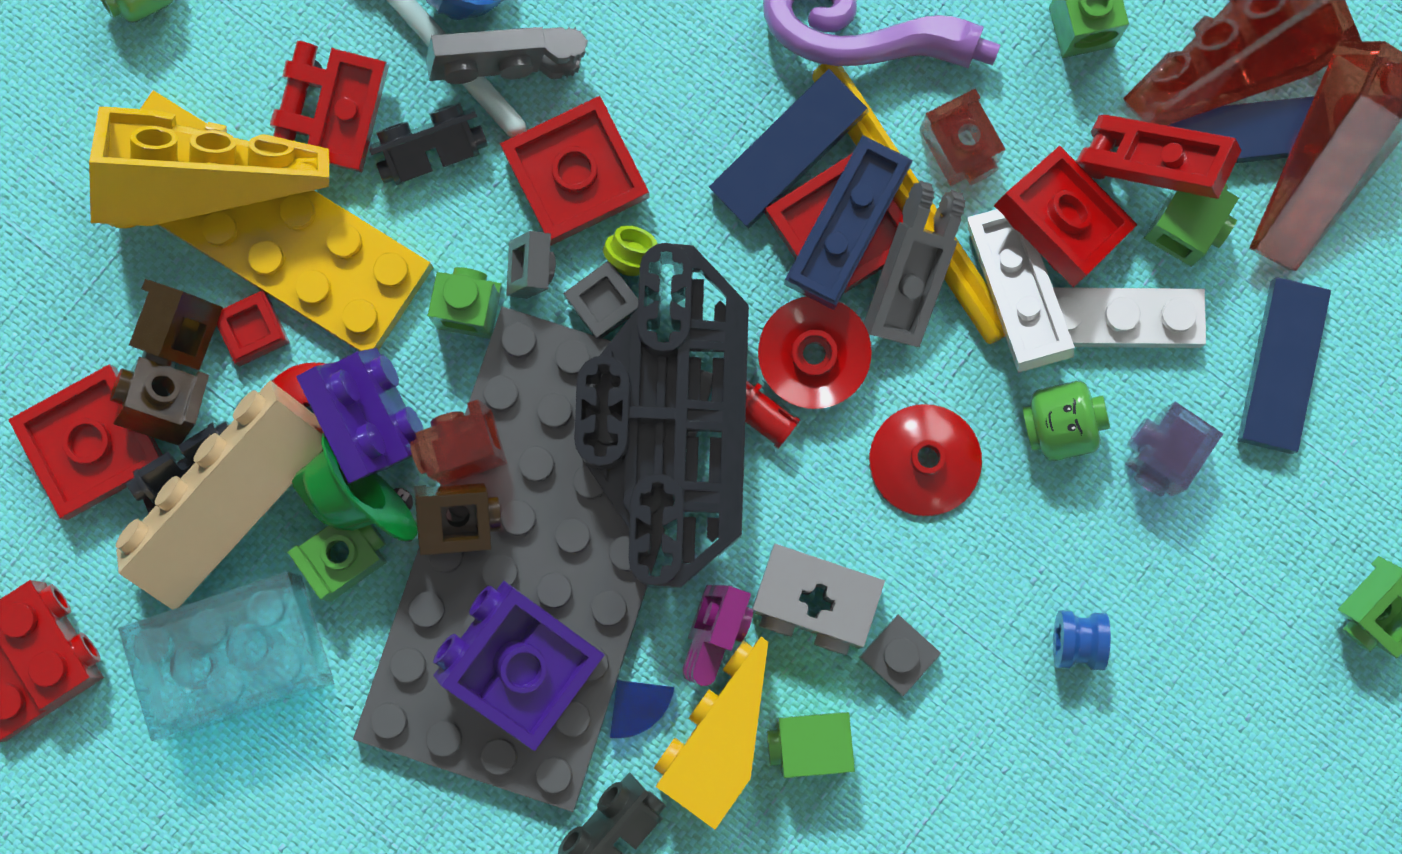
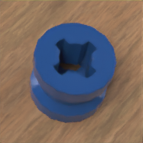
[1053,610,1111,670]

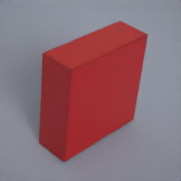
[217,290,290,367]

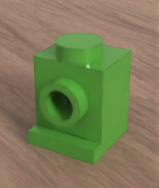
[427,267,502,339]
[288,524,387,602]
[1337,556,1402,658]

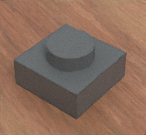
[506,231,556,299]
[563,261,638,340]
[858,614,941,696]

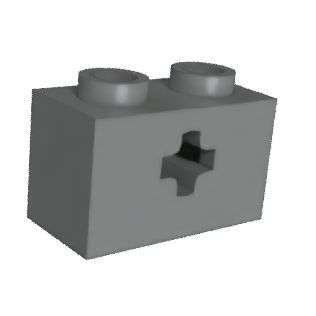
[752,544,885,655]

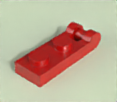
[1076,115,1241,199]

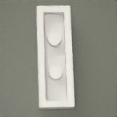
[968,209,1075,373]
[1053,288,1206,348]

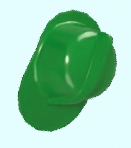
[292,432,417,542]

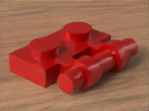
[270,41,389,173]

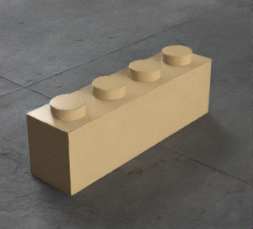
[116,380,323,611]

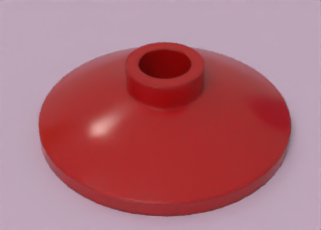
[758,296,872,409]
[869,404,982,517]

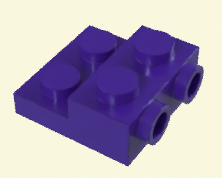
[296,348,427,483]
[433,580,605,751]

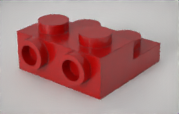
[0,580,104,742]

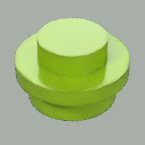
[603,226,658,276]

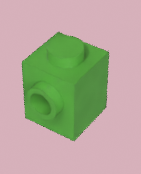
[1143,184,1239,267]

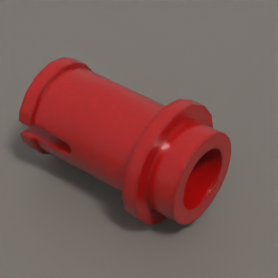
[745,381,800,449]

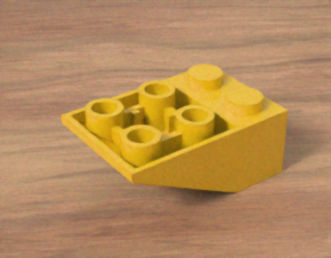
[654,637,768,829]

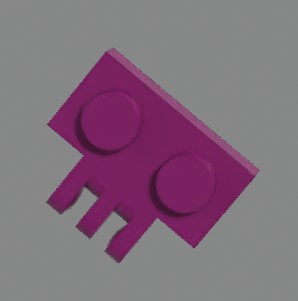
[682,585,753,686]

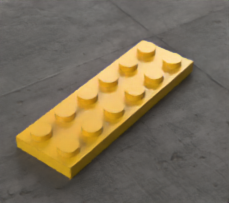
[140,90,434,351]

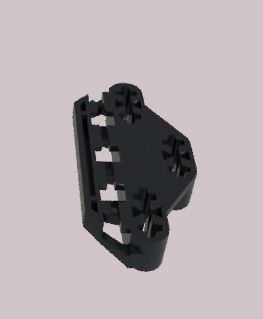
[574,243,749,589]

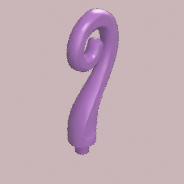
[763,0,1001,69]

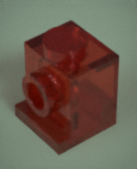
[919,89,1006,186]
[410,399,507,485]

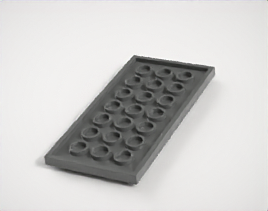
[353,306,712,812]

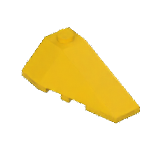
[89,106,329,228]

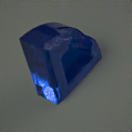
[610,680,675,739]

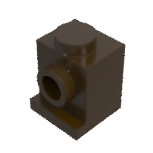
[129,279,223,370]
[110,357,209,445]
[414,483,501,555]

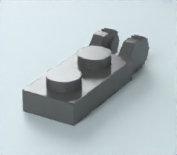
[426,27,588,84]
[864,181,966,347]

